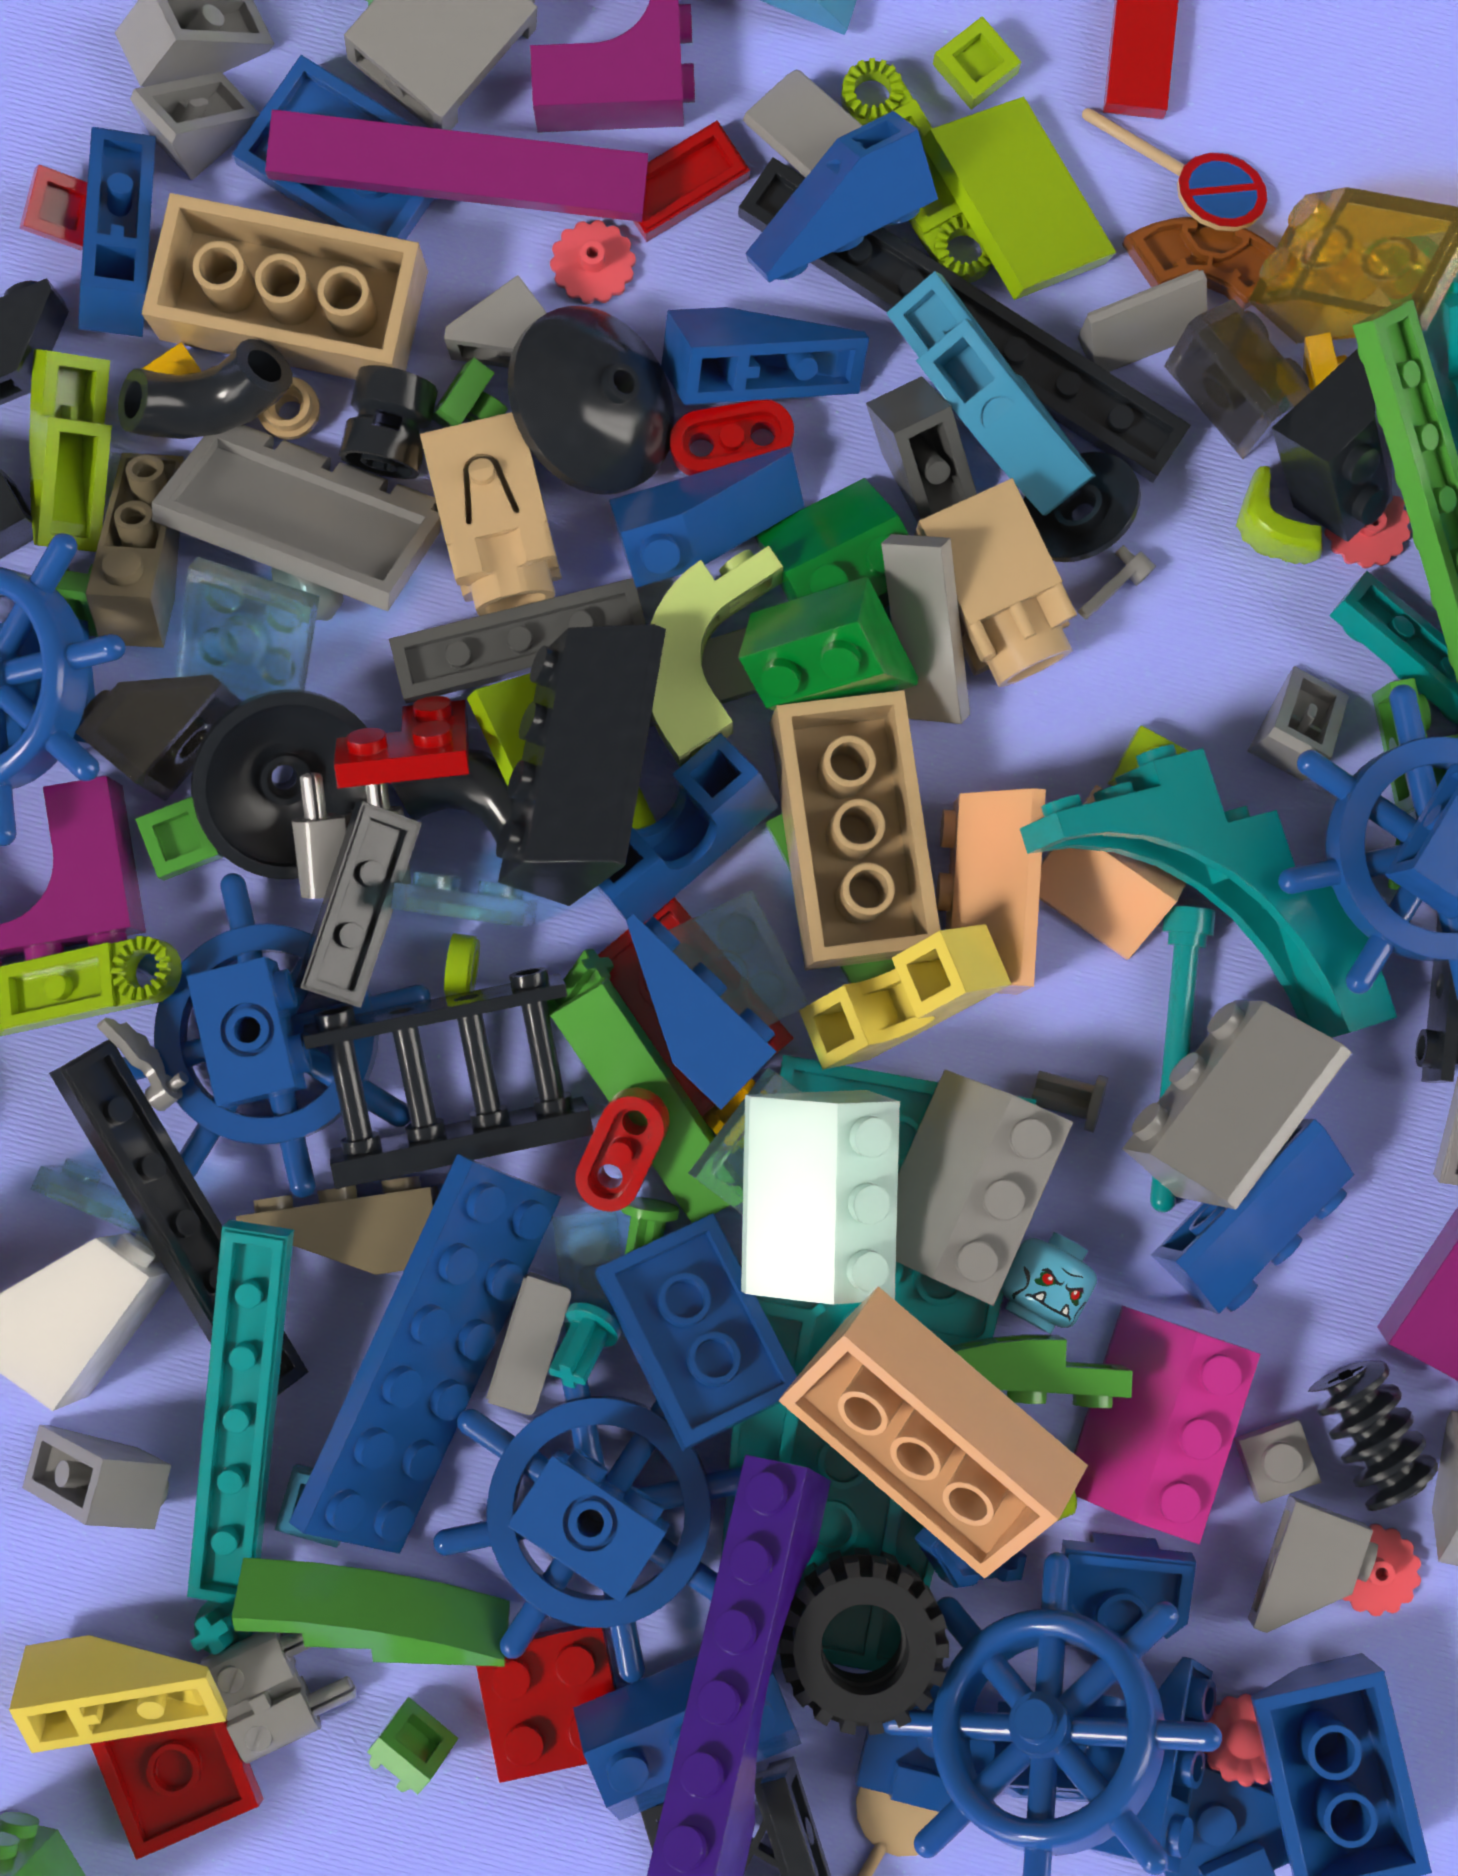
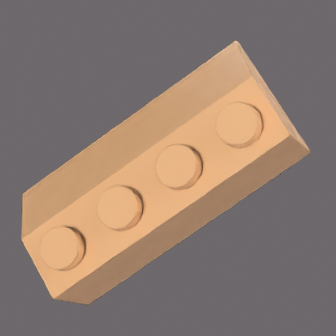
[778,1286,1088,1579]

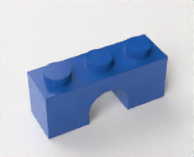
[596,733,778,924]

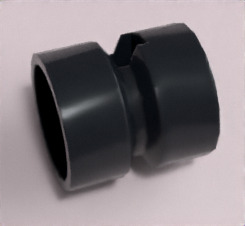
[338,365,438,479]

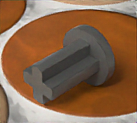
[1031,1070,1108,1133]

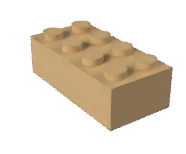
[142,193,428,380]
[769,690,940,971]

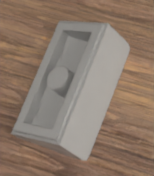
[743,69,863,177]
[1077,269,1208,372]
[486,1272,571,1415]

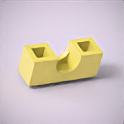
[799,924,1012,1070]

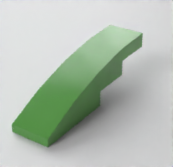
[232,1558,510,1667]

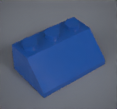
[1151,1119,1355,1314]
[1251,1653,1432,1876]
[573,1656,802,1821]

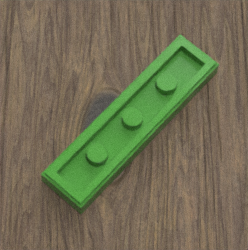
[550,977,743,1223]

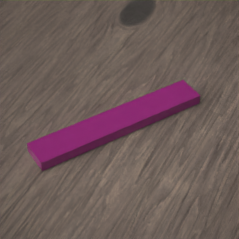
[265,109,648,222]

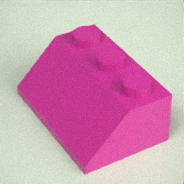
[1074,1305,1261,1545]

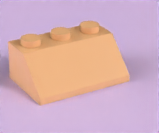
[936,788,1046,995]

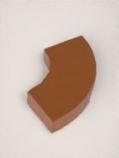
[1122,217,1297,312]

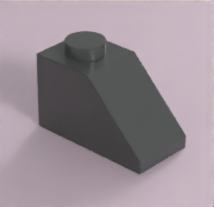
[866,376,977,524]

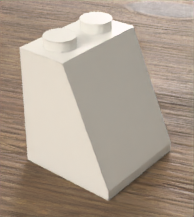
[0,1231,172,1411]

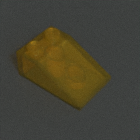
[1248,187,1458,344]

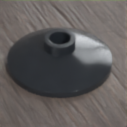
[1023,452,1141,562]

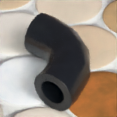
[118,339,293,439]
[392,749,514,844]

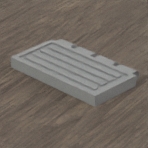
[152,425,441,612]

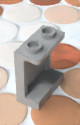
[344,0,538,130]

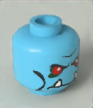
[1001,1232,1097,1334]

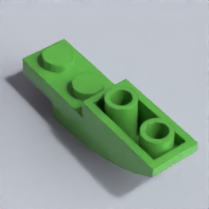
[949,1334,1133,1408]

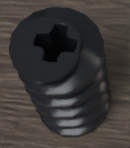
[1308,1360,1438,1511]

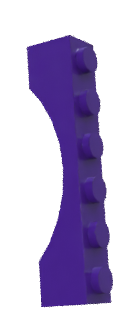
[647,1455,831,1876]

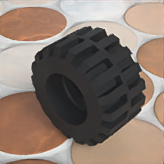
[778,1548,949,1735]

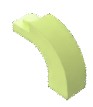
[650,546,783,767]

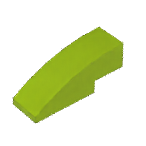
[29,349,112,552]

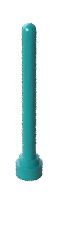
[1150,905,1216,1213]

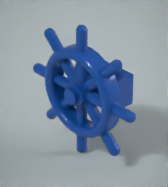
[0,533,126,846]
[1278,684,1458,1000]
[123,873,431,1198]
[433,1344,743,1683]
[883,1552,1222,1876]

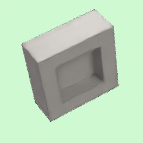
[1234,1417,1322,1504]

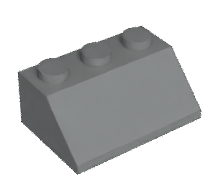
[1122,1000,1352,1210]
[896,1069,1073,1306]

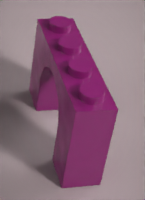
[530,0,695,133]
[0,776,146,966]

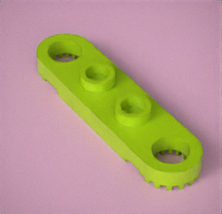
[841,58,992,283]
[0,936,182,1037]

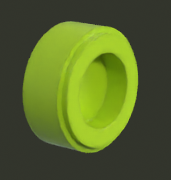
[444,933,480,996]

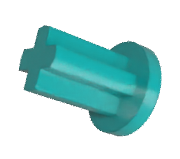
[549,1302,622,1389]
[190,1601,253,1655]

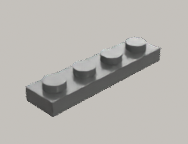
[389,578,646,704]

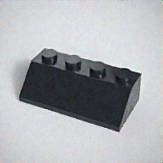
[496,624,666,906]

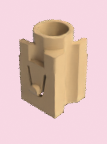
[420,412,562,616]
[914,478,1077,688]

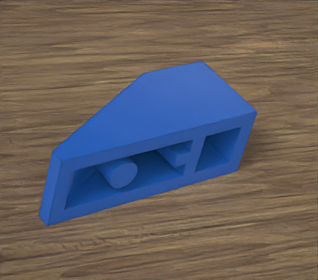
[78,127,156,337]
[661,307,869,405]
[609,446,805,588]

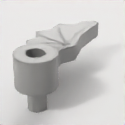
[1077,545,1156,620]
[97,1017,189,1111]

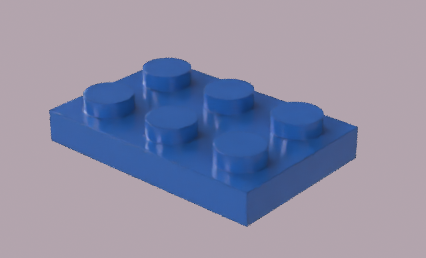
[232,55,434,240]
[595,1214,797,1452]

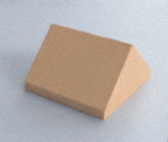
[1039,785,1186,960]

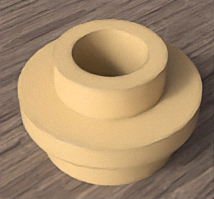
[258,377,320,440]

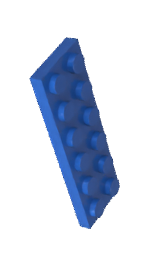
[289,1154,561,1554]

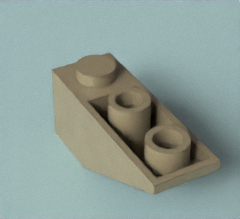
[85,453,185,648]
[236,1175,439,1275]

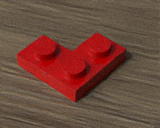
[334,696,469,788]

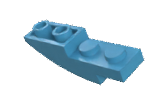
[886,271,1096,516]

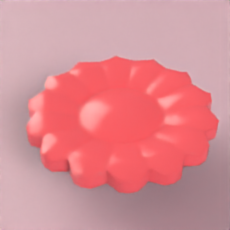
[550,220,636,304]
[1324,496,1411,569]
[1343,1523,1421,1616]
[1204,1693,1270,1787]

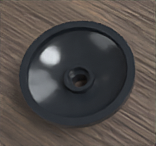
[507,306,675,495]
[191,689,367,879]

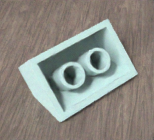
[741,1090,900,1305]

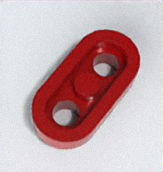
[670,400,794,476]
[575,1087,670,1212]

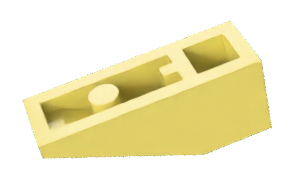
[9,1635,228,1753]

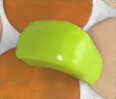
[1236,466,1323,565]

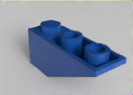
[745,111,938,283]
[626,913,777,1110]
[1088,1657,1217,1874]

